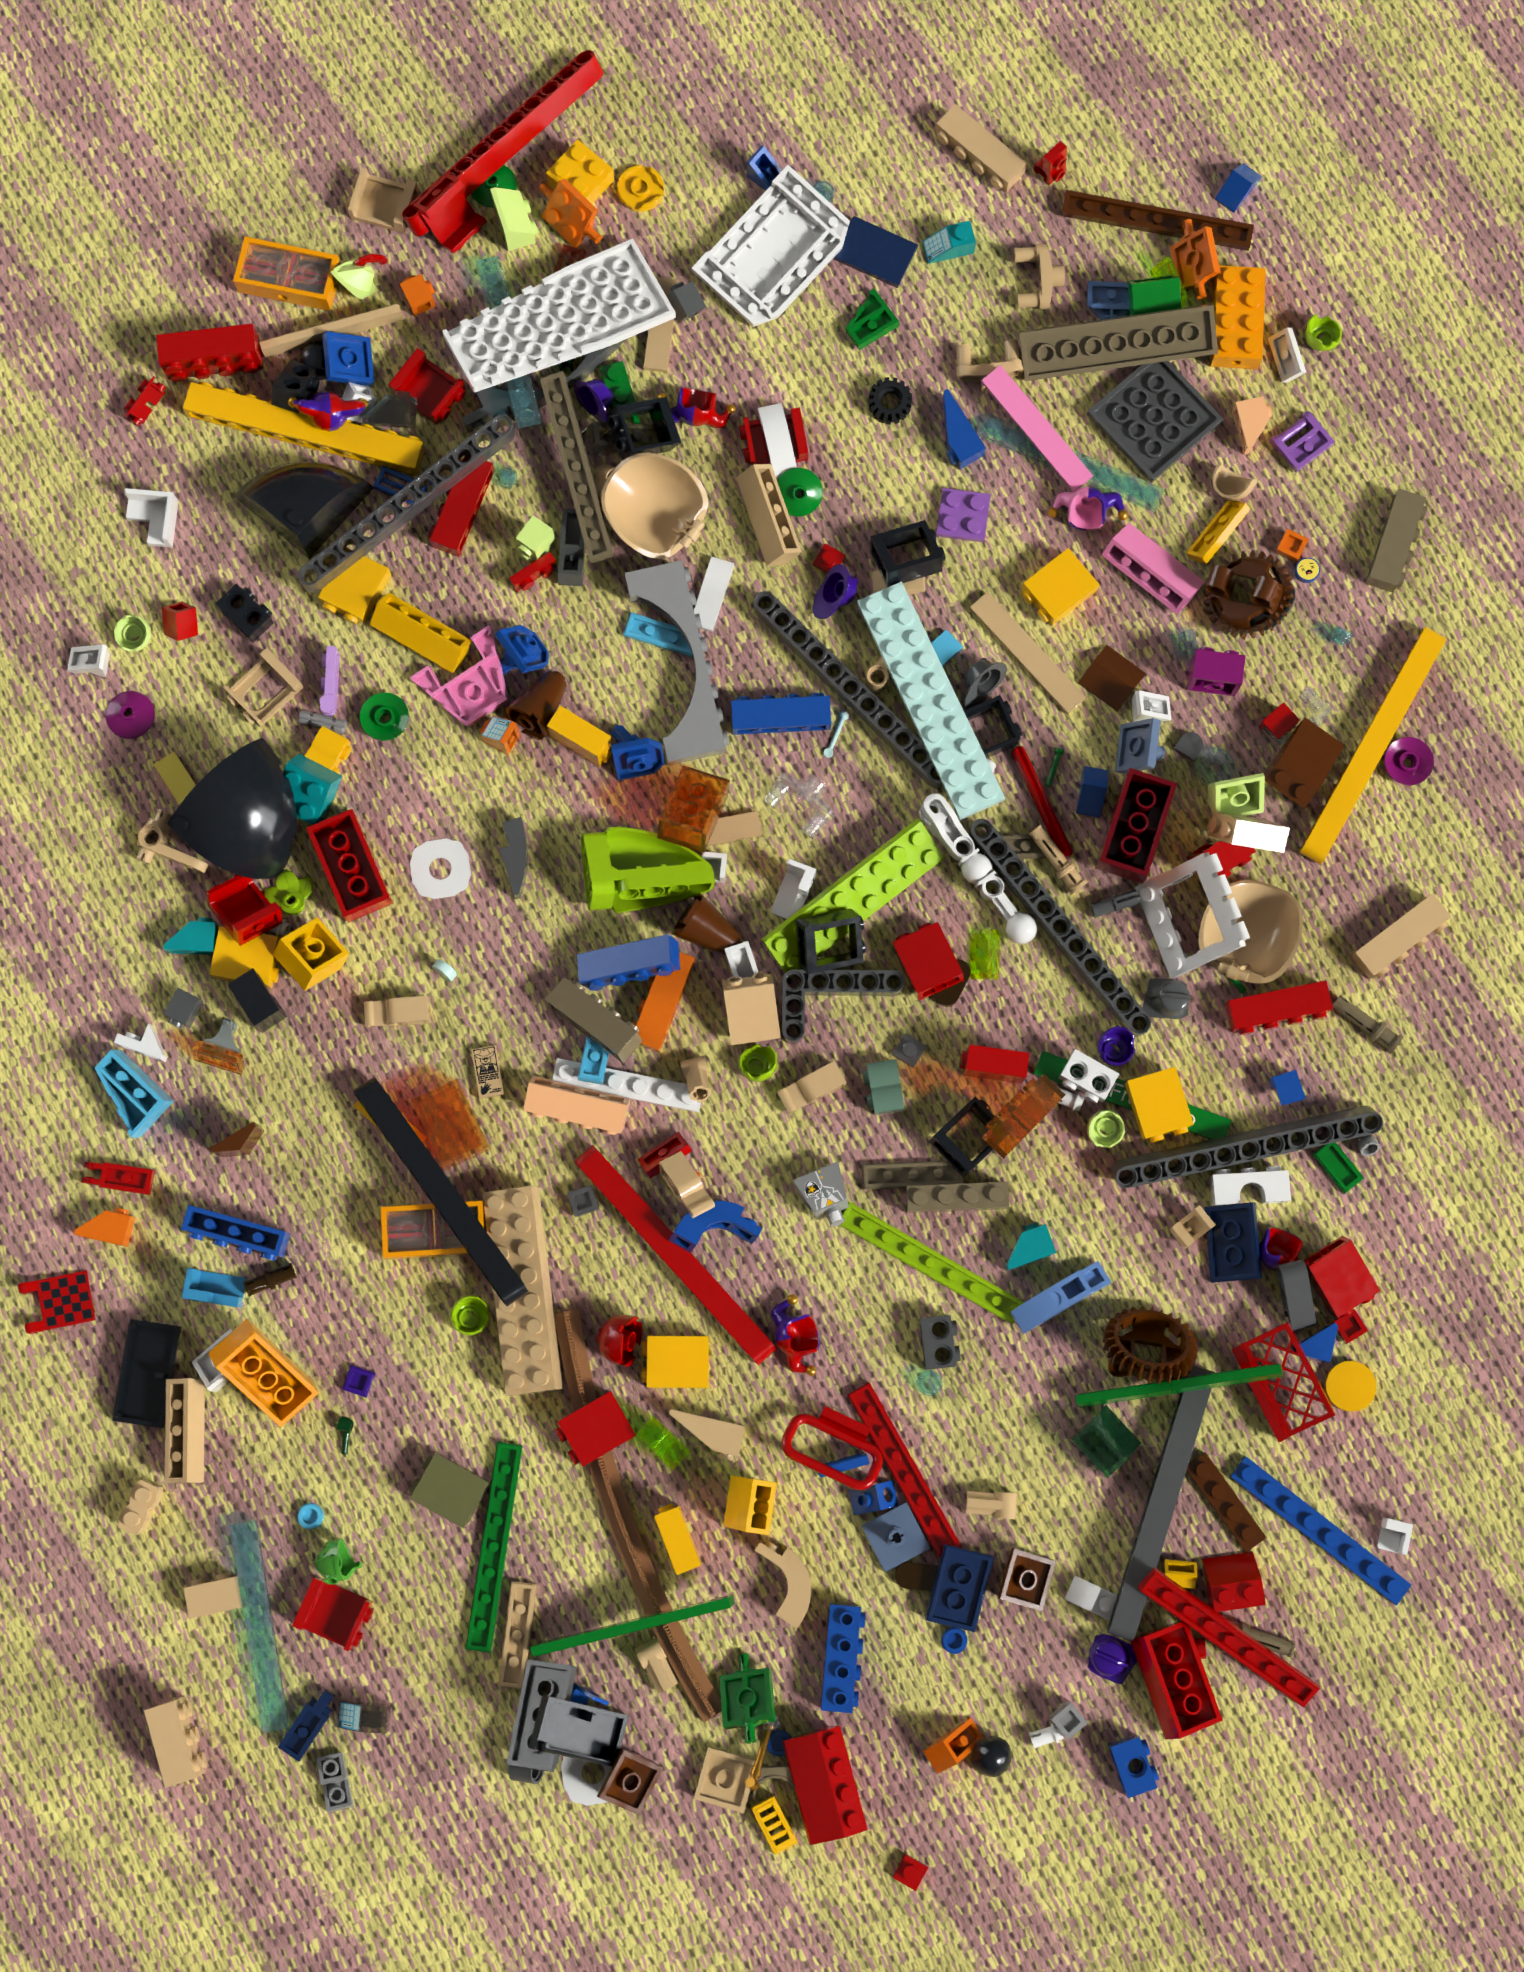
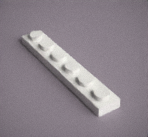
[552,1058,701,1113]

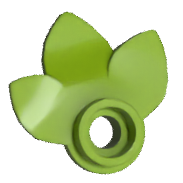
[264,870,313,915]

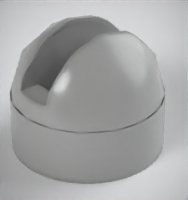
[1358,1135,1380,1156]

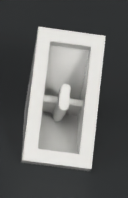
[1131,690,1172,722]

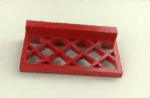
[1231,1322,1336,1442]

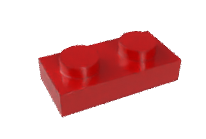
[509,552,557,592]
[637,1132,692,1179]

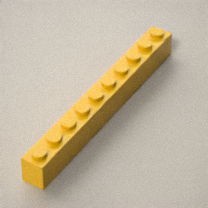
[182,382,425,476]

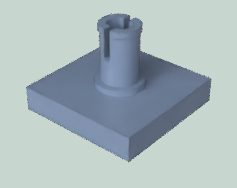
[1115,718,1165,774]
[861,1502,930,1572]

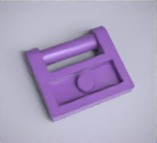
[1269,411,1335,473]

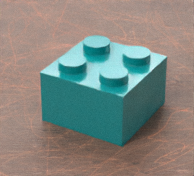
[283,754,342,825]

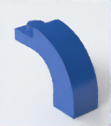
[669,1201,762,1253]

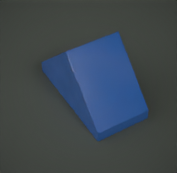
[747,145,782,191]
[1215,163,1262,213]
[1076,766,1108,818]
[1290,1323,1338,1363]

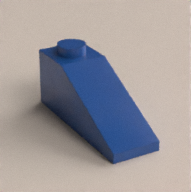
[942,389,986,469]

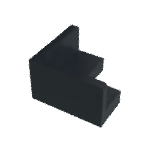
[228,968,288,1033]

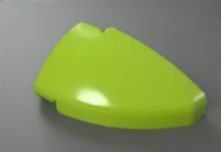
[581,827,715,913]

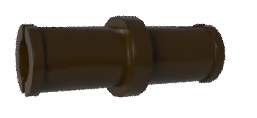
[243,1263,297,1297]

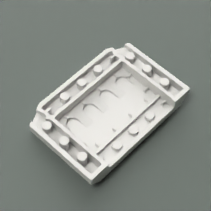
[691,165,850,327]

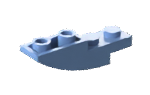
[1010,1261,1111,1334]

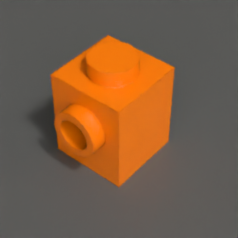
[399,274,436,317]

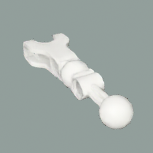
[919,794,1037,944]

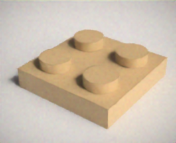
[694,1746,755,1813]

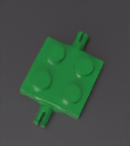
[719,1653,776,1744]

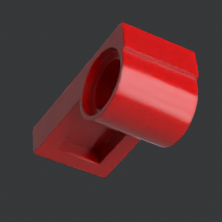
[1033,141,1067,185]

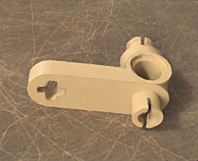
[135,809,208,874]

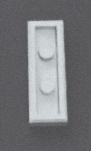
[694,556,734,633]

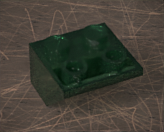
[1069,1405,1141,1478]

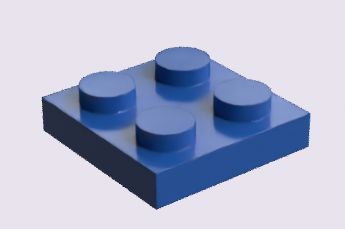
[322,331,374,386]

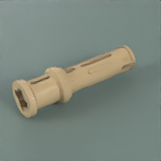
[1029,825,1089,895]

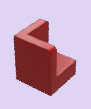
[161,601,198,641]
[1258,702,1300,739]

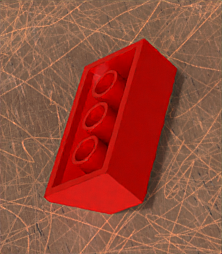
[1130,1621,1223,1739]
[782,1726,868,1845]

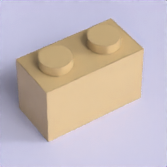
[184,1572,244,1619]

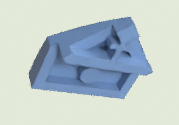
[1087,281,1129,320]

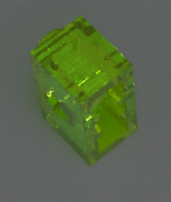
[636,1416,691,1471]

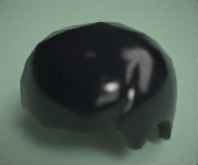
[300,341,326,380]
[972,1736,1012,1777]

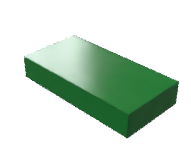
[1312,1142,1364,1194]

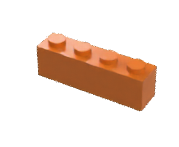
[633,952,695,1053]

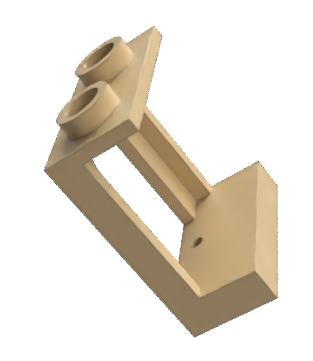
[224,648,304,727]

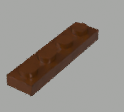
[1186,1452,1267,1553]

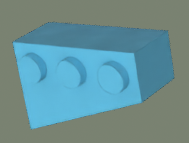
[95,1049,174,1138]

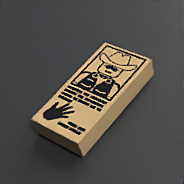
[471,1045,505,1099]

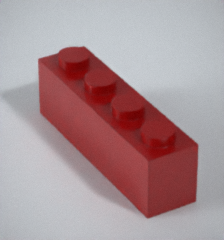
[428,455,495,557]
[1225,980,1333,1035]

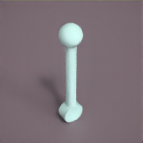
[824,711,849,758]

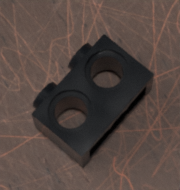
[271,360,320,413]
[215,584,274,643]

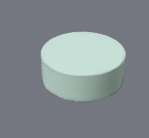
[432,959,457,982]

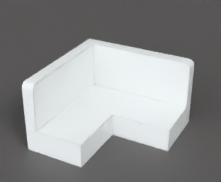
[124,488,178,548]
[771,859,816,919]

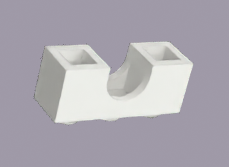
[1209,1166,1291,1206]

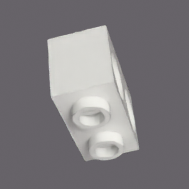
[1059,1049,1119,1103]

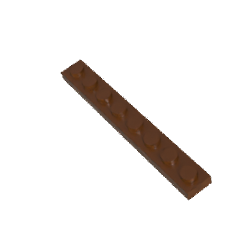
[1061,190,1254,251]

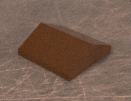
[1078,645,1146,711]
[209,1122,264,1157]
[998,1548,1056,1611]
[597,1748,663,1815]

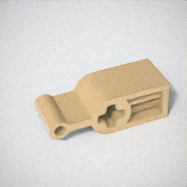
[364,996,431,1027]
[777,1061,847,1114]
[659,1151,715,1218]

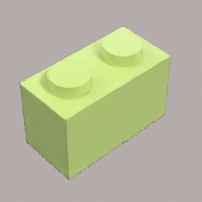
[516,515,556,564]

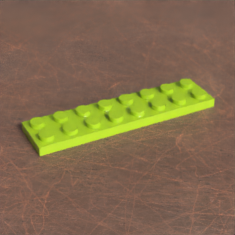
[761,819,944,979]

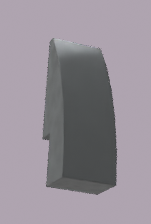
[558,509,586,586]
[500,817,528,899]

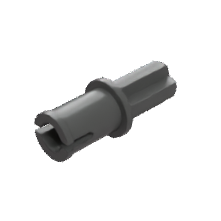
[1090,890,1140,918]

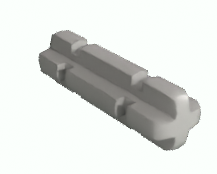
[298,710,347,734]

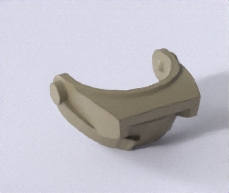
[750,1764,797,1802]

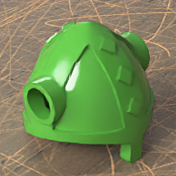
[314,1538,362,1585]

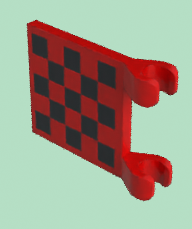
[18,1270,96,1334]

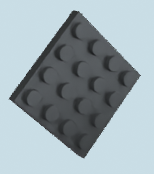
[1086,361,1224,483]

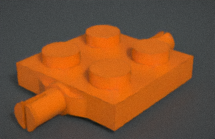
[538,178,603,248]
[1170,219,1221,300]

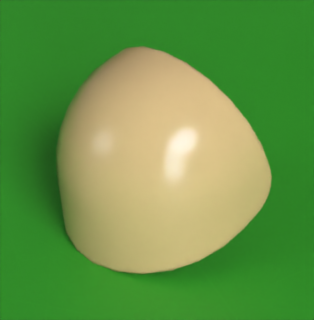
[1212,464,1258,501]

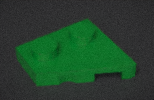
[846,288,899,350]

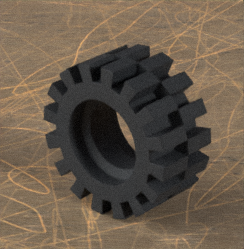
[868,377,912,425]

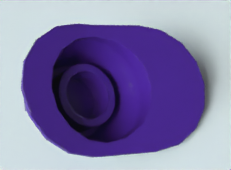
[574,379,614,425]
[812,564,858,619]
[1088,1634,1137,1684]

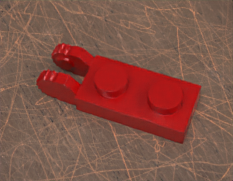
[81,1162,155,1195]

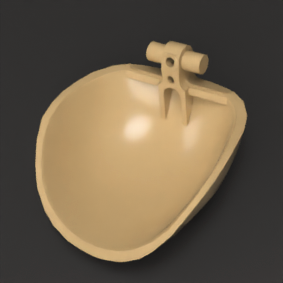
[601,452,708,559]
[1198,880,1303,984]

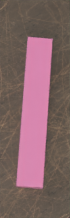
[982,365,1093,492]

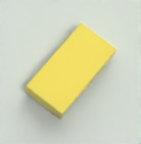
[153,752,196,805]

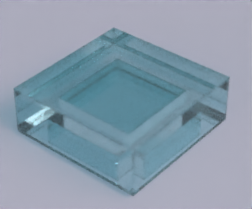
[1169,629,1199,659]

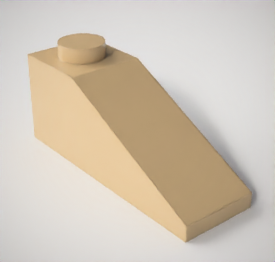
[669,1409,745,1460]

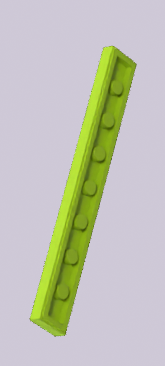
[840,1201,1025,1325]

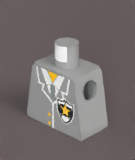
[793,1162,849,1227]

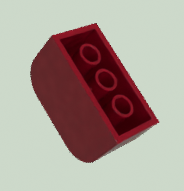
[1095,768,1177,884]

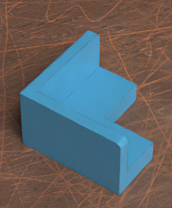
[182,1268,246,1308]

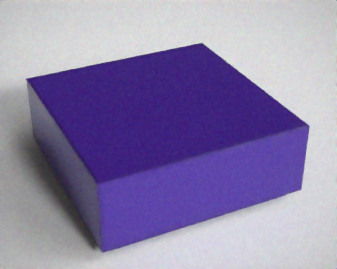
[342,1365,375,1398]

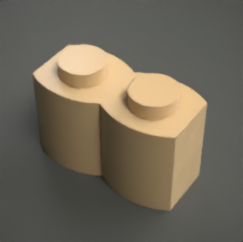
[118,1479,163,1535]

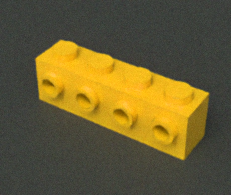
[370,592,472,673]

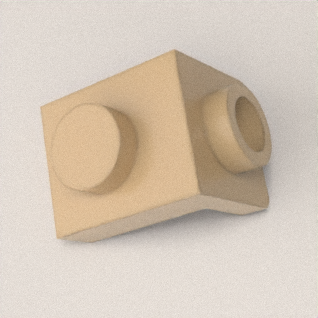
[1169,1205,1216,1249]

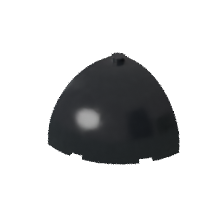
[235,462,373,559]
[167,738,297,879]

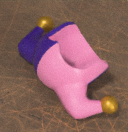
[1048,487,1128,531]

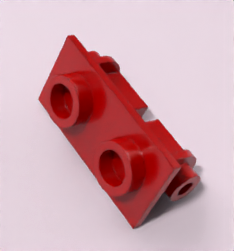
[123,376,166,427]

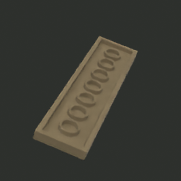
[1019,304,1218,381]

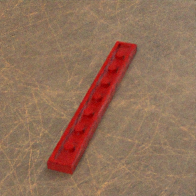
[847,1382,963,1559]
[1138,1567,1320,1708]

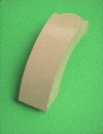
[754,1540,811,1629]

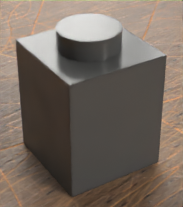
[666,281,706,323]
[163,988,204,1029]

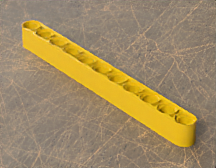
[1299,626,1447,865]

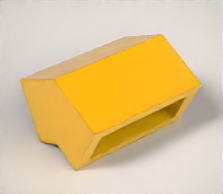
[1162,1559,1197,1589]

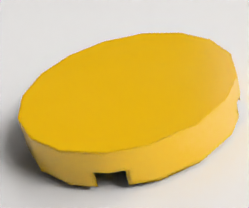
[617,165,664,212]
[1325,1361,1376,1412]

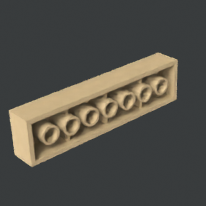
[483,1186,563,1396]

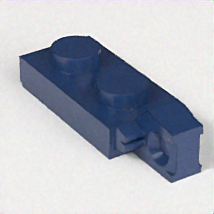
[278,1689,335,1762]

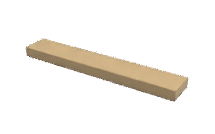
[259,303,404,358]
[969,592,1086,715]

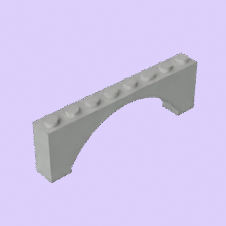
[625,560,729,766]

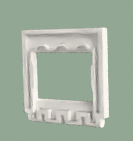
[1135,852,1250,979]

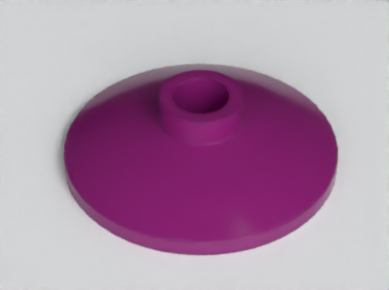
[106,691,155,739]
[1384,737,1434,786]

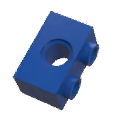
[1108,1735,1159,1798]

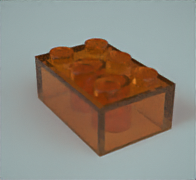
[657,766,730,853]
[982,1074,1065,1159]
[411,1079,491,1171]

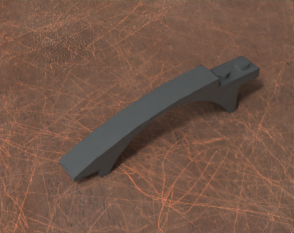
[462,339,626,433]

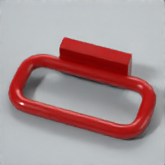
[781,1406,883,1490]

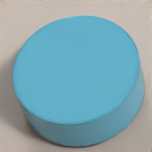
[297,1503,324,1529]

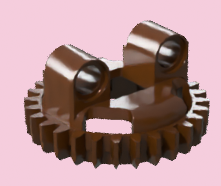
[1203,550,1294,640]
[1102,1306,1198,1384]

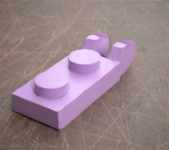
[319,646,340,717]

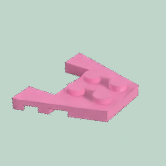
[410,625,509,727]

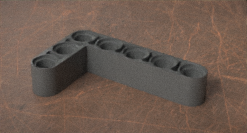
[782,970,905,1044]

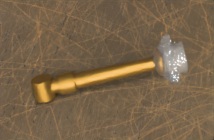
[745,1715,783,1791]

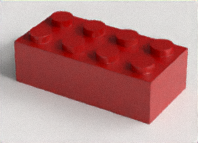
[156,323,264,382]
[306,809,394,923]

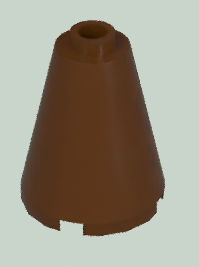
[504,671,567,740]
[672,893,743,955]

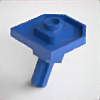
[495,625,549,675]
[611,725,665,781]

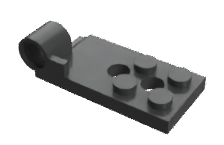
[506,1659,577,1784]

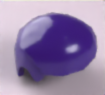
[1097,1026,1135,1067]

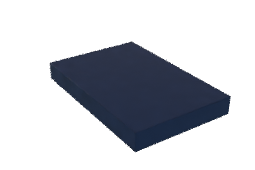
[833,216,918,288]
[1204,1202,1262,1283]
[924,1543,994,1632]

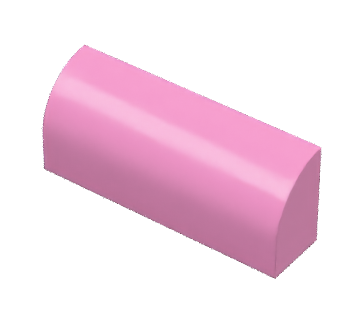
[1102,523,1205,615]

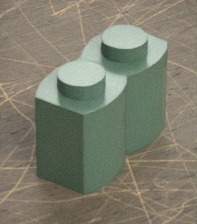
[862,1059,904,1115]

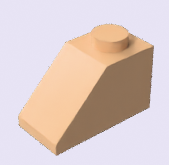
[1232,396,1272,455]

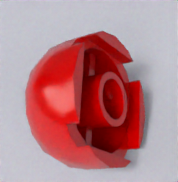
[596,1315,643,1367]

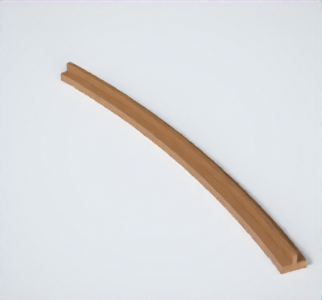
[554,1309,722,1722]

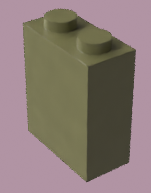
[409,1453,491,1529]

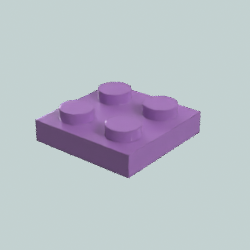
[936,488,991,543]

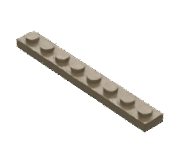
[540,371,614,563]

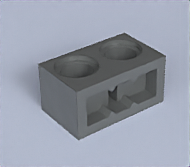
[919,1315,961,1370]

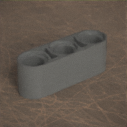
[1277,1259,1316,1331]

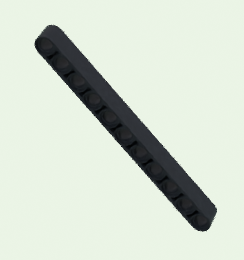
[353,1077,528,1306]

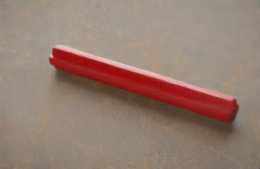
[1011,746,1073,858]

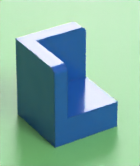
[1268,1070,1306,1106]

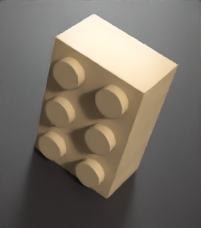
[144,1696,207,1788]

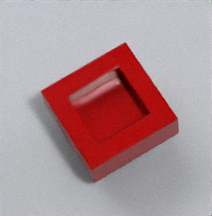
[813,543,846,574]
[1331,1309,1368,1344]
[893,1853,928,1891]

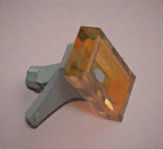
[192,1018,245,1075]

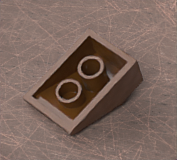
[1263,717,1345,809]

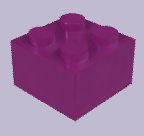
[1186,647,1246,696]

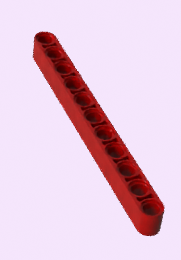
[402,50,604,236]
[574,1145,777,1366]

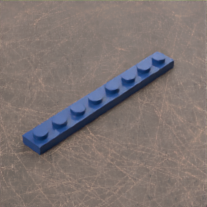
[1230,1456,1412,1605]

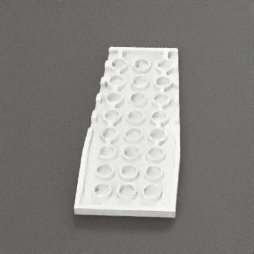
[443,239,676,392]

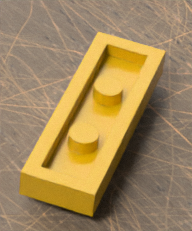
[1186,500,1250,564]

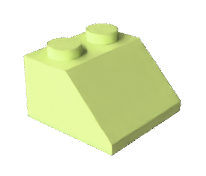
[490,187,538,251]
[1208,773,1265,816]

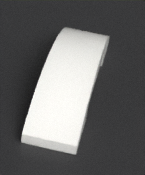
[758,403,802,498]

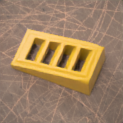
[751,1794,798,1855]

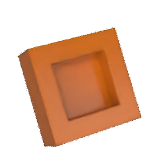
[1275,528,1309,562]

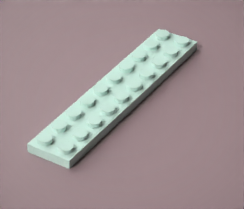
[857,581,1005,820]

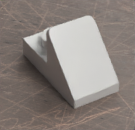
[67,644,110,677]
[114,1023,167,1062]
[1065,1576,1117,1620]

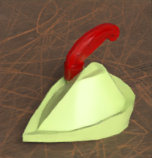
[330,254,388,299]

